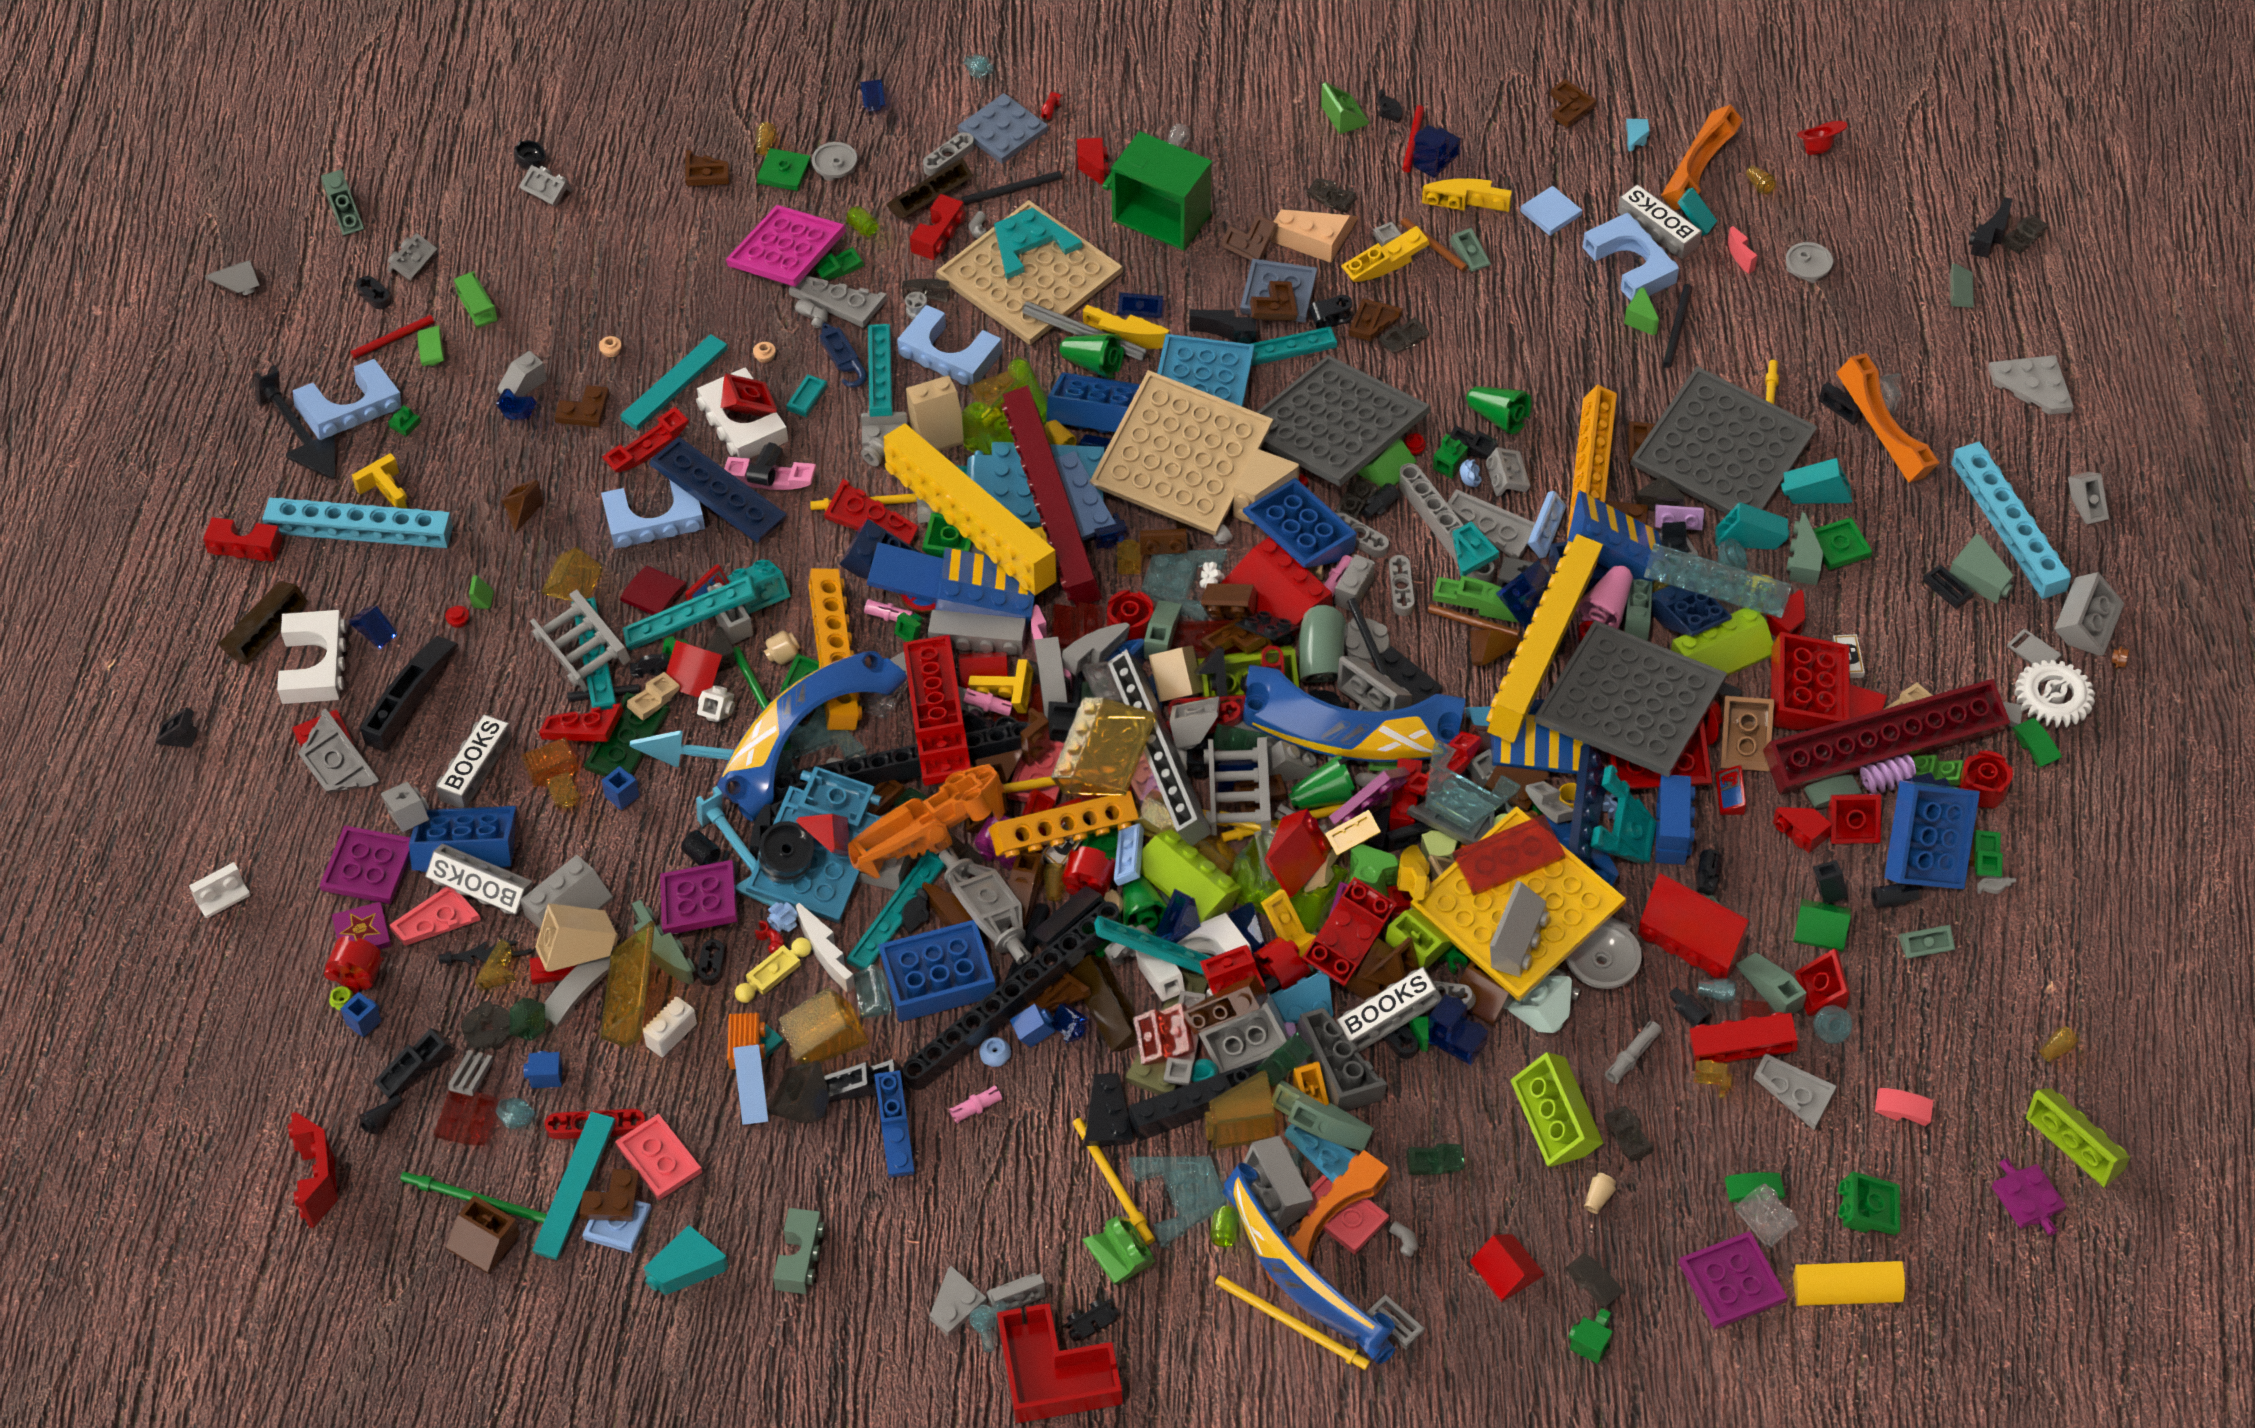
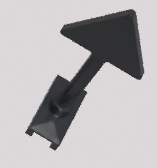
[254,365,335,480]

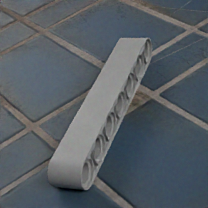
[1399,463,1494,584]

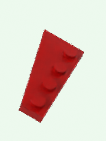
[824,478,919,545]

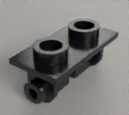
[1062,1297,1119,1341]

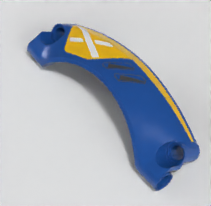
[717,651,908,822]
[1242,665,1465,762]
[1222,1162,1396,1365]

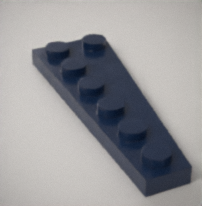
[1569,744,1606,866]

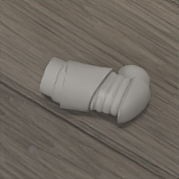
[795,300,828,329]

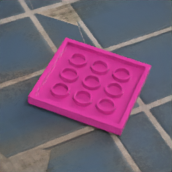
[726,205,846,287]

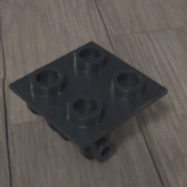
[1235,611,1300,645]

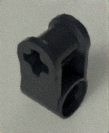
[1309,295,1353,329]

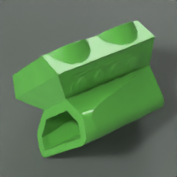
[1346,844,1400,897]
[1082,1216,1155,1285]

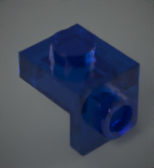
[496,388,537,420]
[1094,512,1127,549]
[1051,1003,1088,1043]

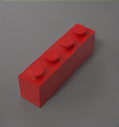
[1689,1012,1797,1067]

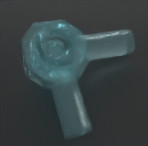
[970,1301,1007,1352]

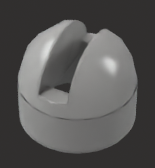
[1213,524,1233,544]

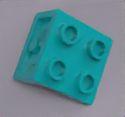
[727,559,791,614]

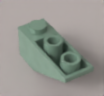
[321,169,364,236]
[1786,512,1823,585]
[1624,579,1653,641]
[1144,600,1182,659]
[1736,952,1807,1015]

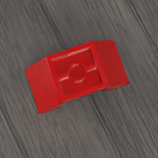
[1302,877,1397,986]
[288,1112,338,1228]

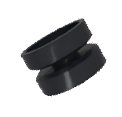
[758,821,814,884]

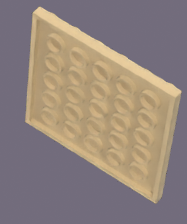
[936,200,1123,345]
[1090,370,1273,536]

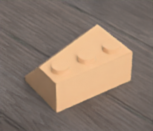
[1271,209,1358,263]

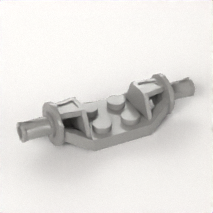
[939,847,1031,965]

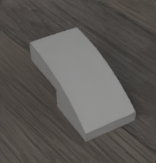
[1525,781,1573,823]

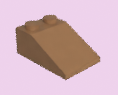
[1720,696,1774,772]

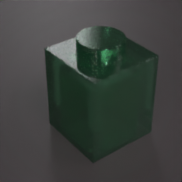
[509,997,545,1041]

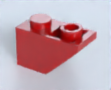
[1077,138,1109,184]
[1766,589,1805,638]
[1773,807,1832,854]

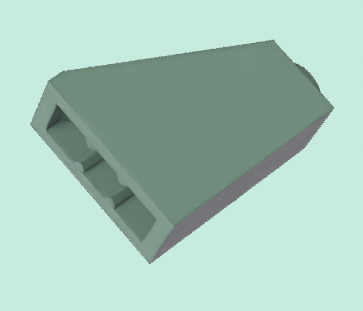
[1950,533,2013,604]

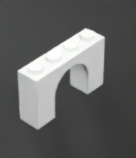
[696,367,788,459]
[277,610,347,704]
[1135,913,1252,1002]

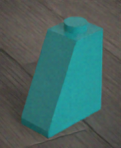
[1781,458,1853,504]
[1715,502,1790,550]
[644,1225,729,1295]

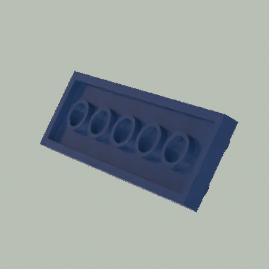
[649,437,787,543]

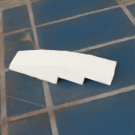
[796,903,855,993]

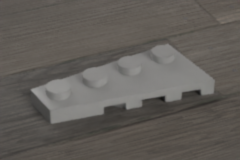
[789,276,887,328]

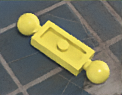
[735,937,812,1003]

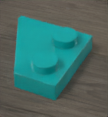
[1452,521,1499,576]

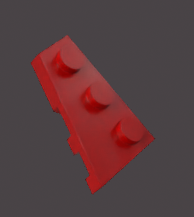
[539,703,623,742]

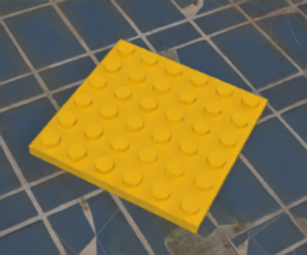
[1410,806,1626,1001]

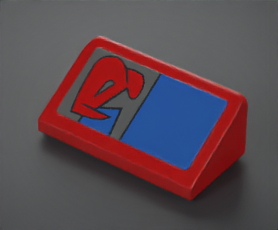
[685,564,729,601]
[1715,765,1746,815]

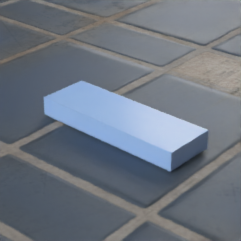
[1527,491,1566,559]
[1114,823,1144,886]
[733,1044,769,1125]

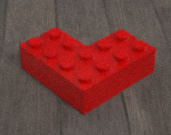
[997,1303,1122,1423]

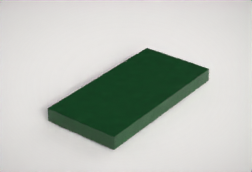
[584,692,670,777]

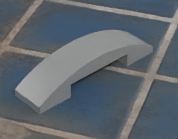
[1034,637,1067,717]
[539,947,628,1027]
[1164,991,1206,1085]

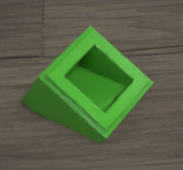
[469,575,494,609]

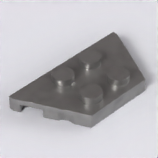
[298,708,380,793]
[1407,785,1494,847]

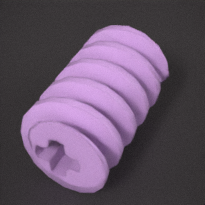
[1860,754,1916,794]

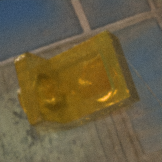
[1117,539,1141,574]
[545,772,580,809]
[1693,1060,1732,1098]

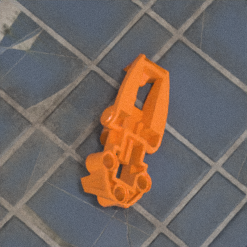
[848,764,1005,879]

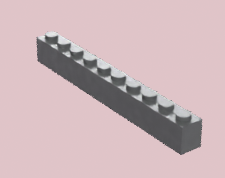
[1107,650,1212,846]

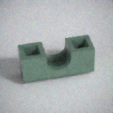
[773,1208,825,1294]

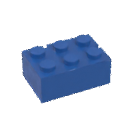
[1655,775,1695,865]

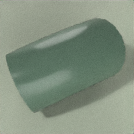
[1299,605,1347,683]

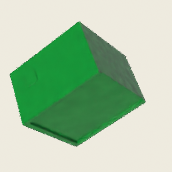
[1102,131,1212,251]

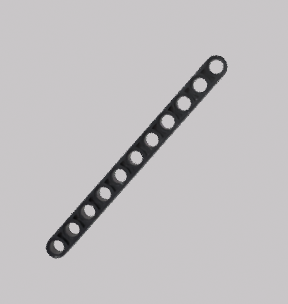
[774,721,1030,802]
[903,901,1122,1090]

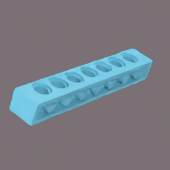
[1951,441,2071,599]
[262,498,453,548]

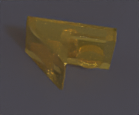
[475,939,516,991]

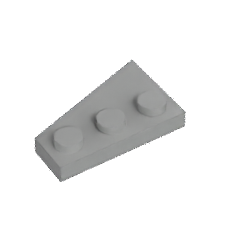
[1754,1053,1837,1131]

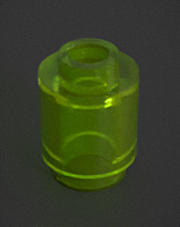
[846,206,878,237]
[1210,1206,1239,1247]

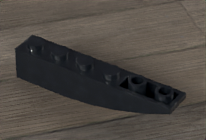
[360,636,458,752]
[1129,1056,1282,1142]

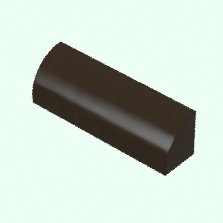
[886,157,974,219]
[218,581,308,665]
[1069,954,1147,1052]

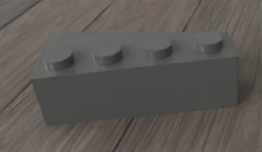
[1297,1007,1387,1111]

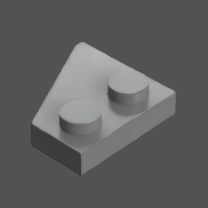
[930,1266,987,1337]

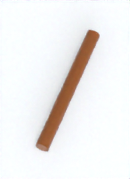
[1400,217,1468,272]
[1428,603,1520,638]

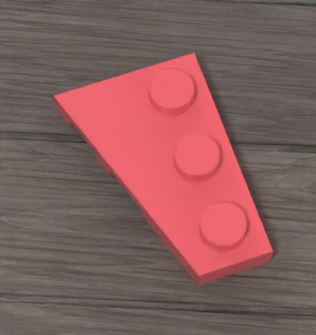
[390,886,481,946]

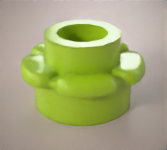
[329,986,353,1011]

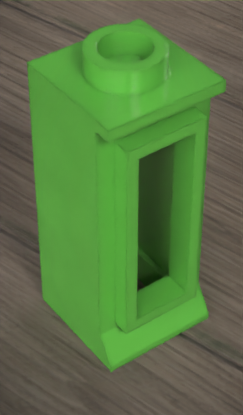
[454,271,498,329]

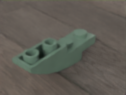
[631,899,695,985]
[1269,1080,1374,1151]

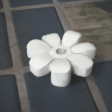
[1200,562,1225,588]

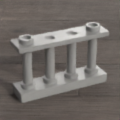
[530,589,631,692]
[1204,737,1271,835]

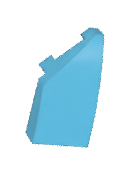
[1626,119,1649,151]

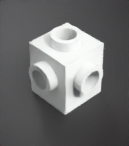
[697,686,735,722]

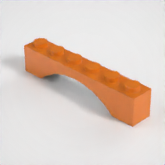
[1661,104,1743,211]
[1836,353,1939,483]
[1266,1150,1391,1290]

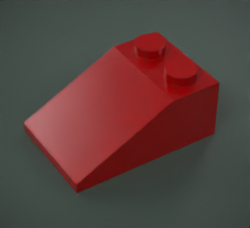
[1264,809,1332,898]

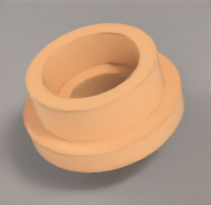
[599,336,622,357]
[753,342,776,363]

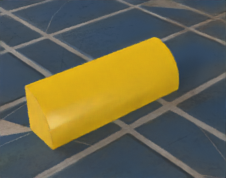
[1792,1261,1905,1306]

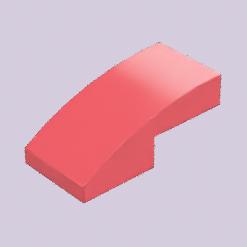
[1727,226,1758,274]
[1875,1088,1934,1126]

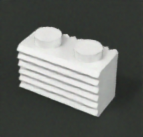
[643,997,697,1057]

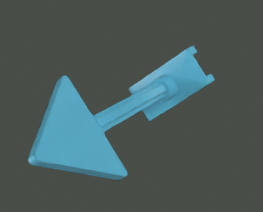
[629,731,734,767]
[696,786,778,907]

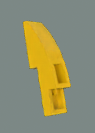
[1422,178,1512,212]
[1341,226,1429,282]
[1083,305,1170,349]
[1397,845,1430,900]

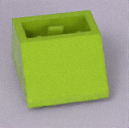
[1385,909,1453,970]

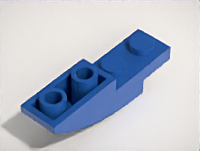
[1539,814,1619,887]
[874,1070,915,1178]

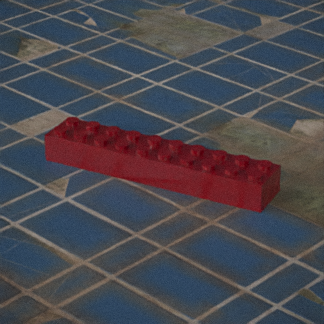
[1001,385,1103,608]
[1763,679,2011,795]

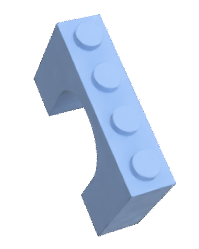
[1583,212,1679,301]
[897,305,1002,388]
[293,359,401,440]
[601,479,705,549]

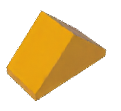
[1293,1061,1329,1106]

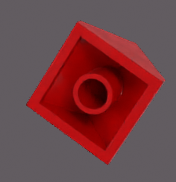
[720,373,777,417]
[959,651,1008,690]
[1826,794,1881,844]
[796,814,849,856]
[1795,948,1850,1016]
[1470,1234,1545,1303]

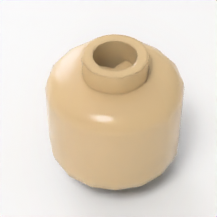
[764,631,801,665]

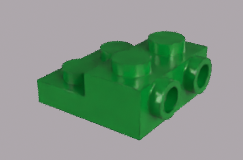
[1838,1171,1900,1236]

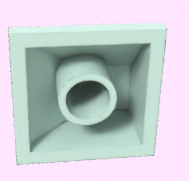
[1507,975,1572,1033]

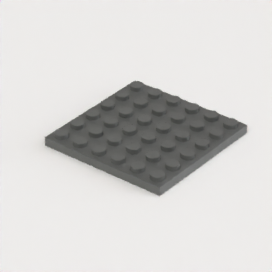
[1257,355,1431,486]
[1630,366,1818,514]
[1534,620,1727,777]

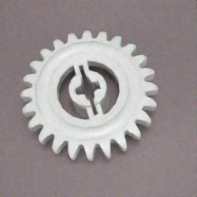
[2014,660,2095,728]

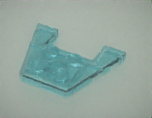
[1141,549,1227,625]
[776,705,866,775]
[1424,739,1521,830]
[1128,1156,1227,1249]

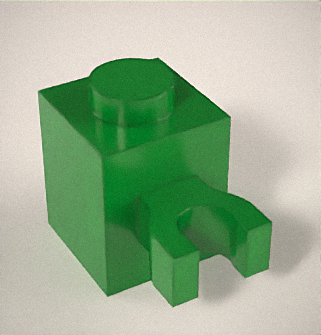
[1433,434,1468,479]
[1568,1308,1613,1364]

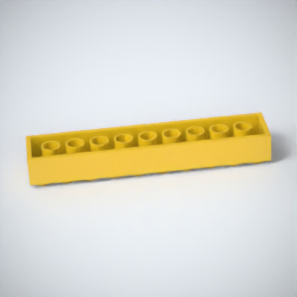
[883,423,1057,595]
[1486,534,1603,743]

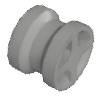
[905,292,927,320]
[861,438,885,467]

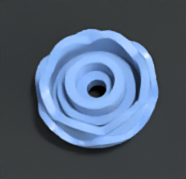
[1460,459,1482,487]
[979,1037,1011,1067]

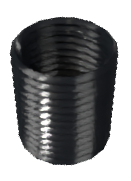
[681,830,721,866]

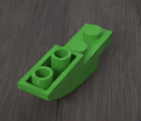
[1433,576,1530,624]

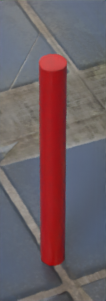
[1402,105,1425,173]
[350,315,434,359]

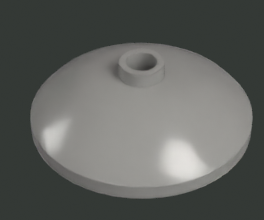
[1566,921,1642,989]

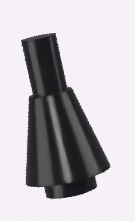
[359,1095,402,1134]

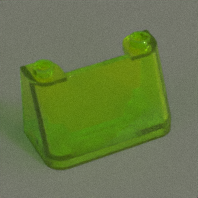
[961,356,1048,455]
[1231,832,1348,933]

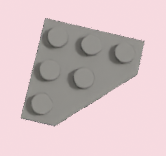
[1988,355,2073,415]

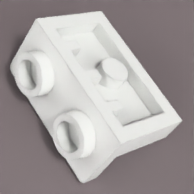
[189,862,250,918]

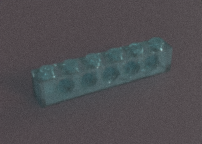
[1644,543,1792,618]

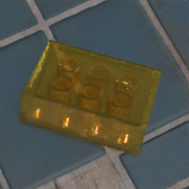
[1051,698,1157,796]
[600,921,655,1048]

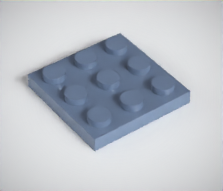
[958,93,1048,164]
[1240,258,1317,323]

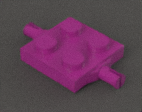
[1991,1158,2066,1236]

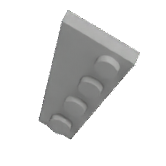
[1447,489,1535,559]

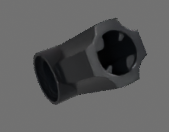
[746,442,784,487]

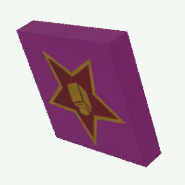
[332,902,391,949]

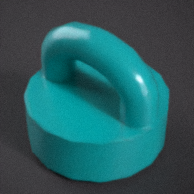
[1191,1059,1218,1082]

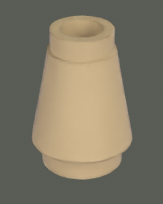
[1584,1173,1616,1214]

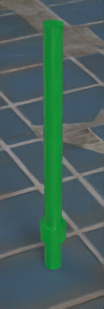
[732,647,791,751]
[400,1171,547,1224]

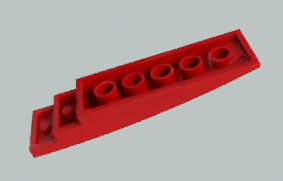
[903,634,971,786]

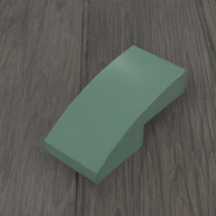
[1804,774,1862,808]

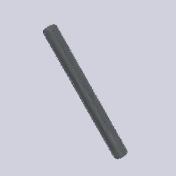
[1022,301,1147,361]

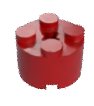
[1106,590,1154,641]
[1959,751,2013,809]
[1061,846,1116,898]
[324,936,384,994]
[1252,937,1310,993]

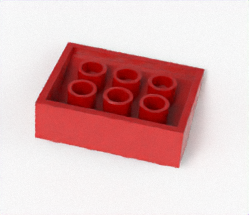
[1220,536,1332,647]
[1771,632,1850,730]
[1605,719,1712,790]
[1638,873,1749,982]

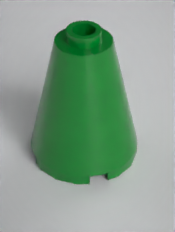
[1059,333,1124,378]
[1466,386,1532,435]
[1288,755,1355,810]
[1122,873,1173,937]

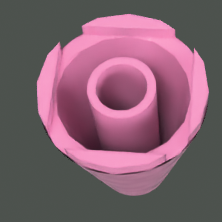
[1576,566,1633,629]

